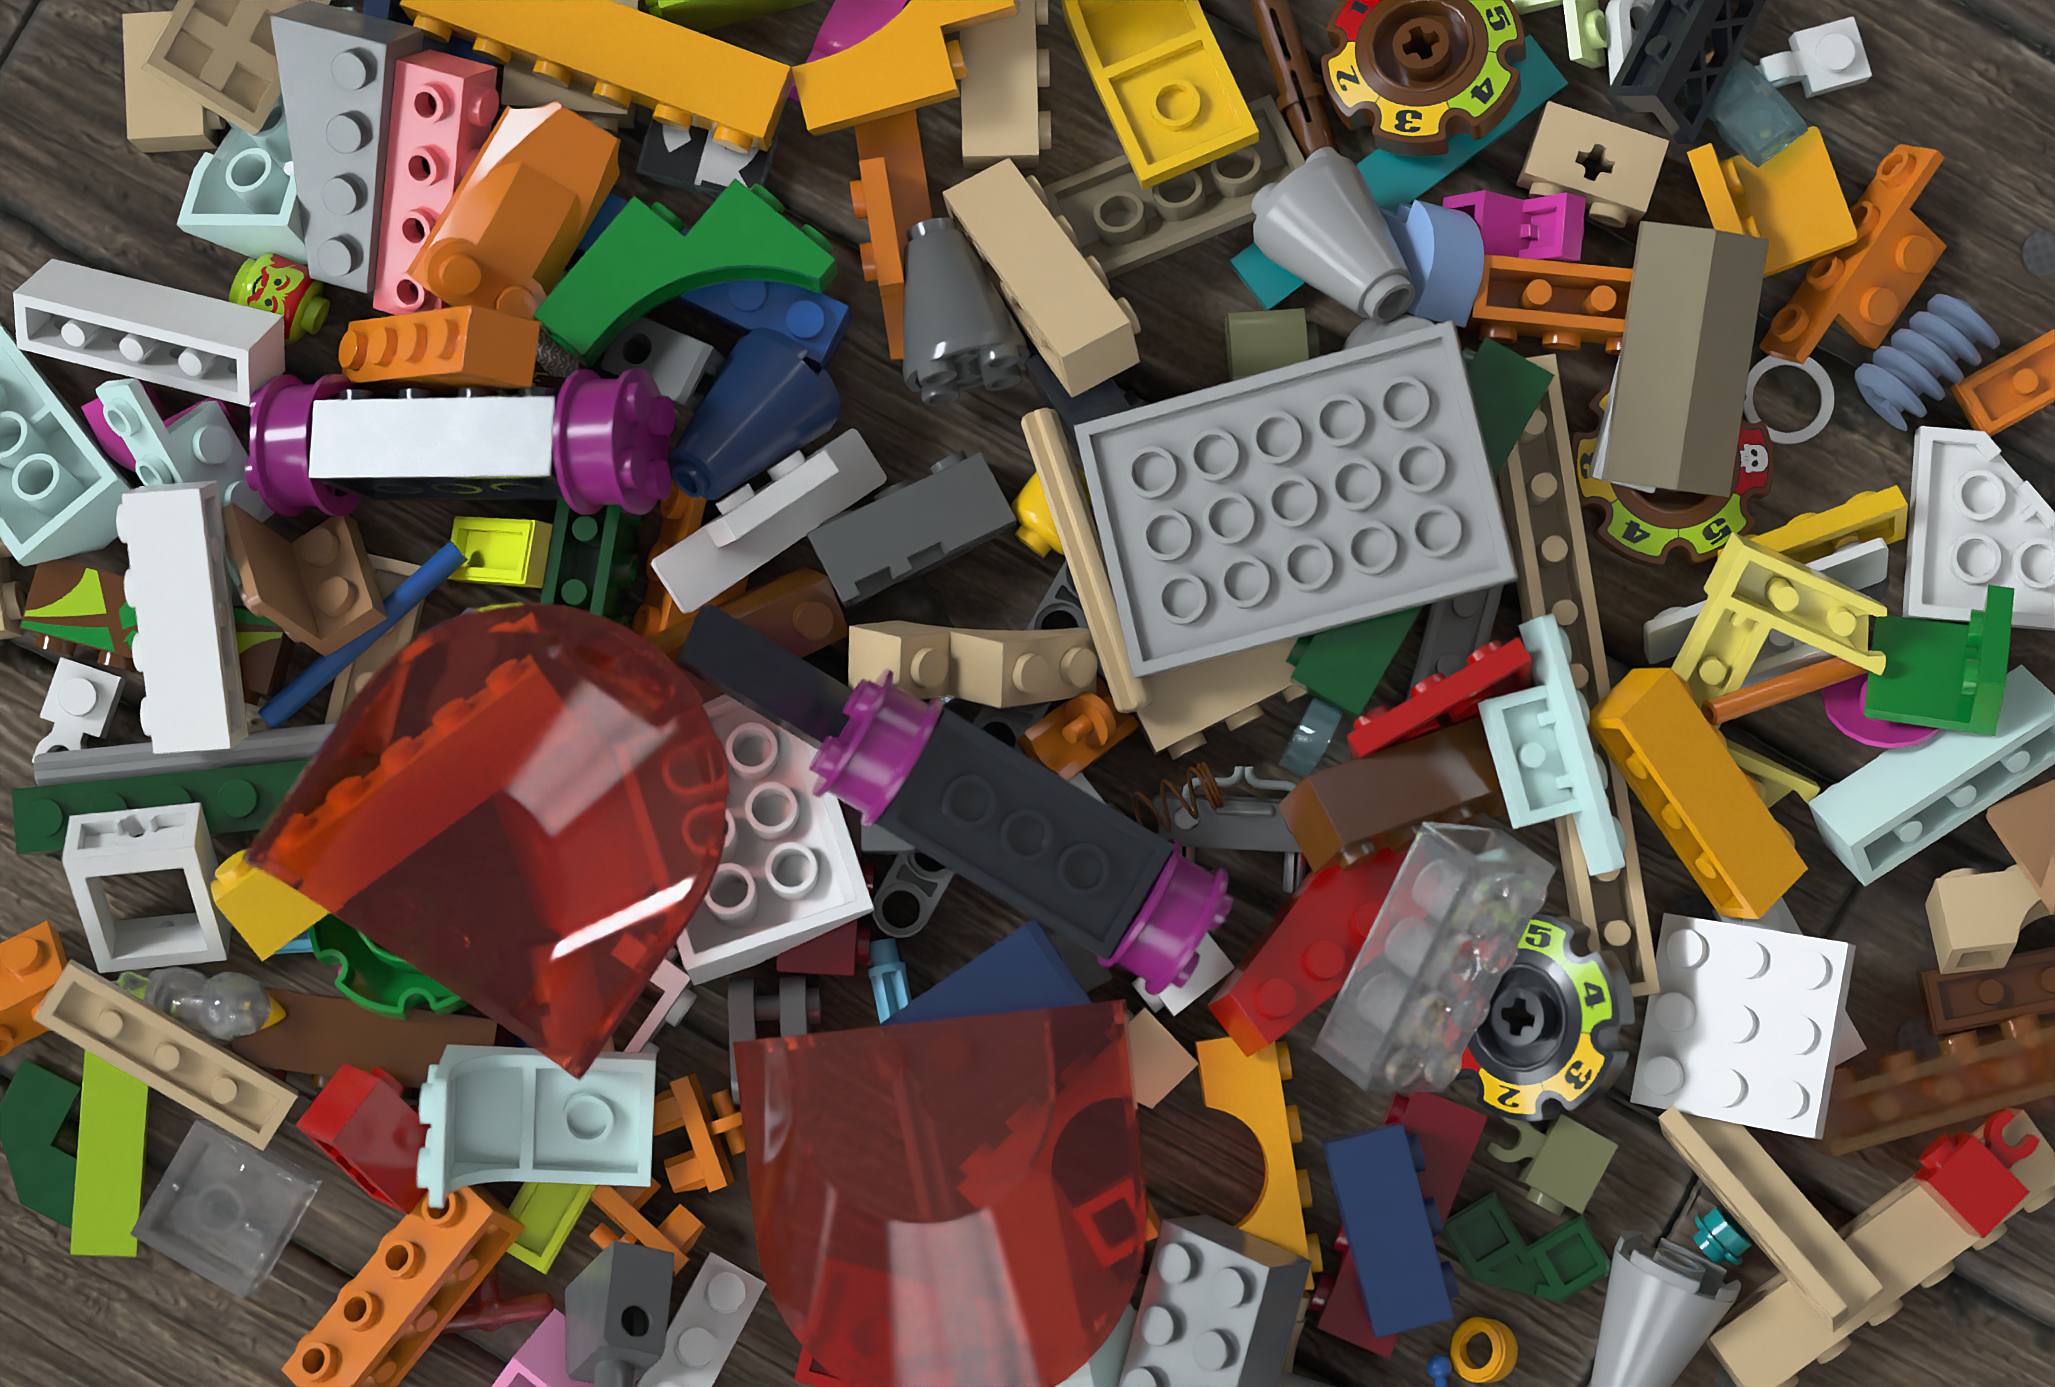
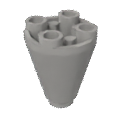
[1251,147,1415,324]

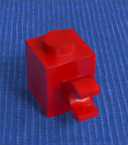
[1912,1109,2040,1239]

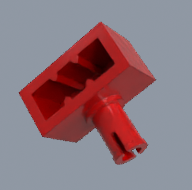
[296,1063,431,1215]

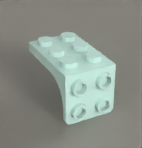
[418,1044,657,1208]

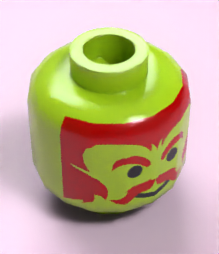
[229,253,330,345]

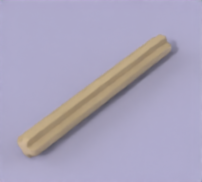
[1021,407,1153,713]

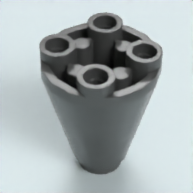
[903,217,1031,406]

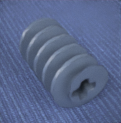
[1855,294,2000,431]

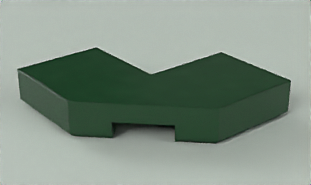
[0,1058,82,1230]
[1442,1190,1612,1303]

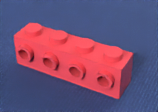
[373,49,499,315]

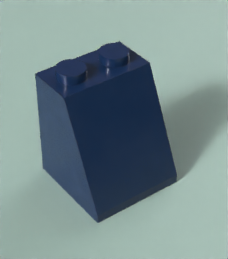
[879,918,1108,1132]

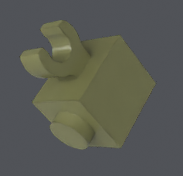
[1485,1113,1619,1217]

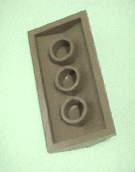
[1042,94,1306,280]
[1601,221,1769,497]

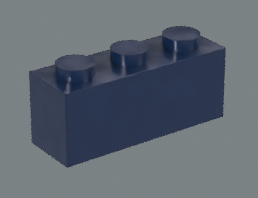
[1321,1122,1460,1338]

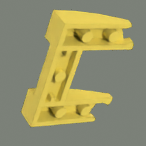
[1671,532,1887,809]

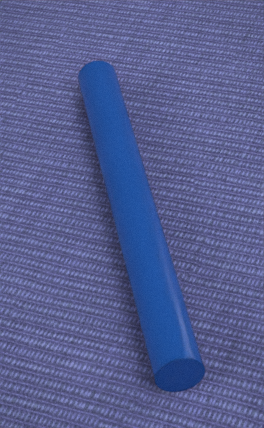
[258,541,468,729]

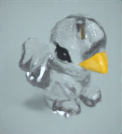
[111,966,286,1046]

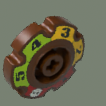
[1321,0,1527,157]
[1569,381,1774,568]

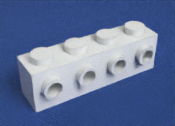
[13,259,285,407]
[116,480,248,754]

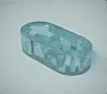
[1278,698,1343,778]

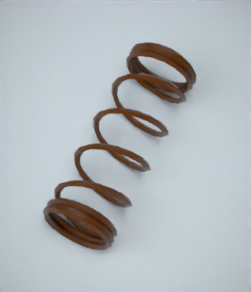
[1107,761,1225,832]

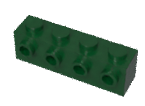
[532,500,649,664]

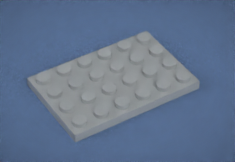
[1074,320,1519,679]

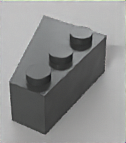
[806,451,1017,614]

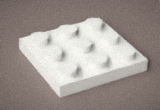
[1630,913,1856,1139]

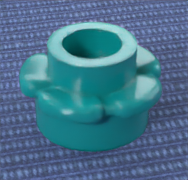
[1693,1205,1753,1265]

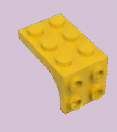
[1061,0,1259,190]

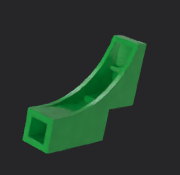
[533,178,837,369]

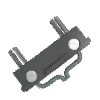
[1152,766,1307,894]

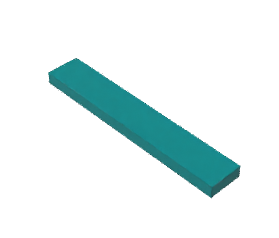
[1229,34,1568,311]

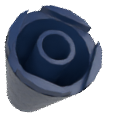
[670,327,841,500]

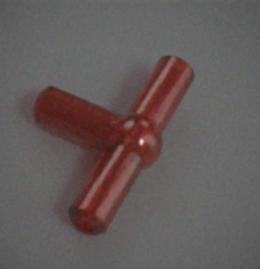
[439,1264,555,1335]

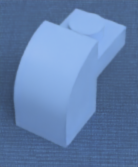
[1380,199,1484,327]

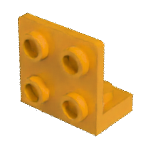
[1687,126,1859,278]

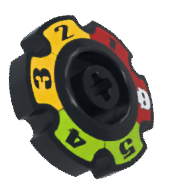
[1435,912,1635,1121]

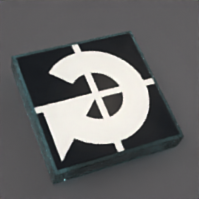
[636,99,789,198]

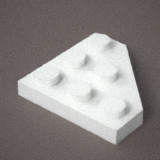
[1902,426,2055,631]

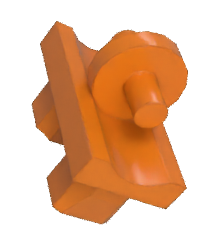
[1017,676,1140,782]
[653,1073,758,1193]
[589,1177,705,1277]

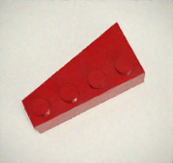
[1207,841,1460,1057]

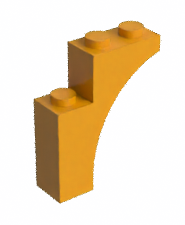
[791,0,1018,137]

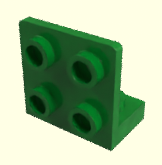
[1864,585,2015,736]

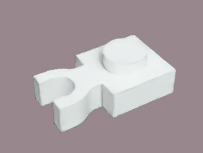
[32,657,127,763]

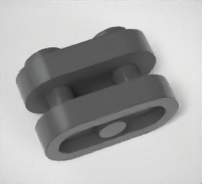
[728,974,825,1106]

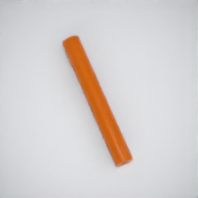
[1701,656,1869,726]

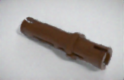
[1249,0,1340,161]

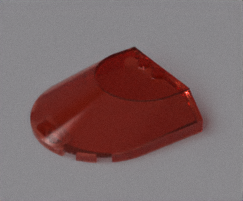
[242,603,730,1081]
[733,999,1149,1387]

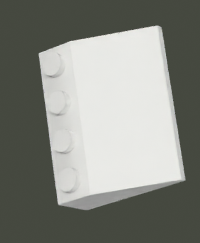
[611,694,874,985]

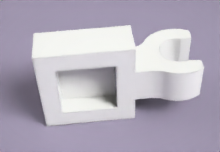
[1752,16,1872,98]

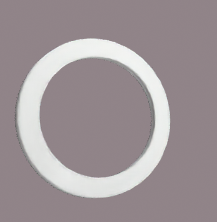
[1743,355,1834,444]

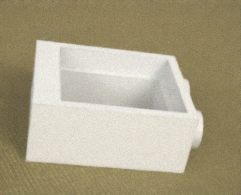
[62,803,232,973]

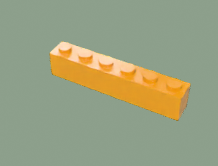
[400,0,794,154]

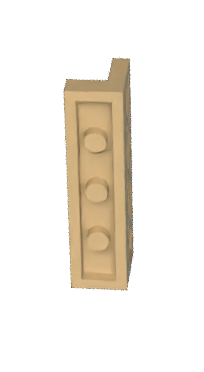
[34,959,298,1151]
[1658,1105,1884,1333]

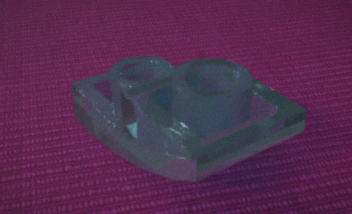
[1678,47,1808,168]

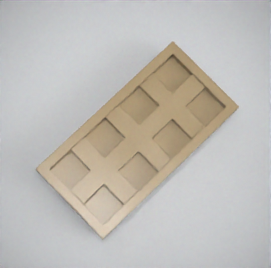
[141,0,331,136]

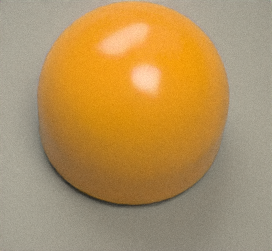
[1450,1317,1518,1383]

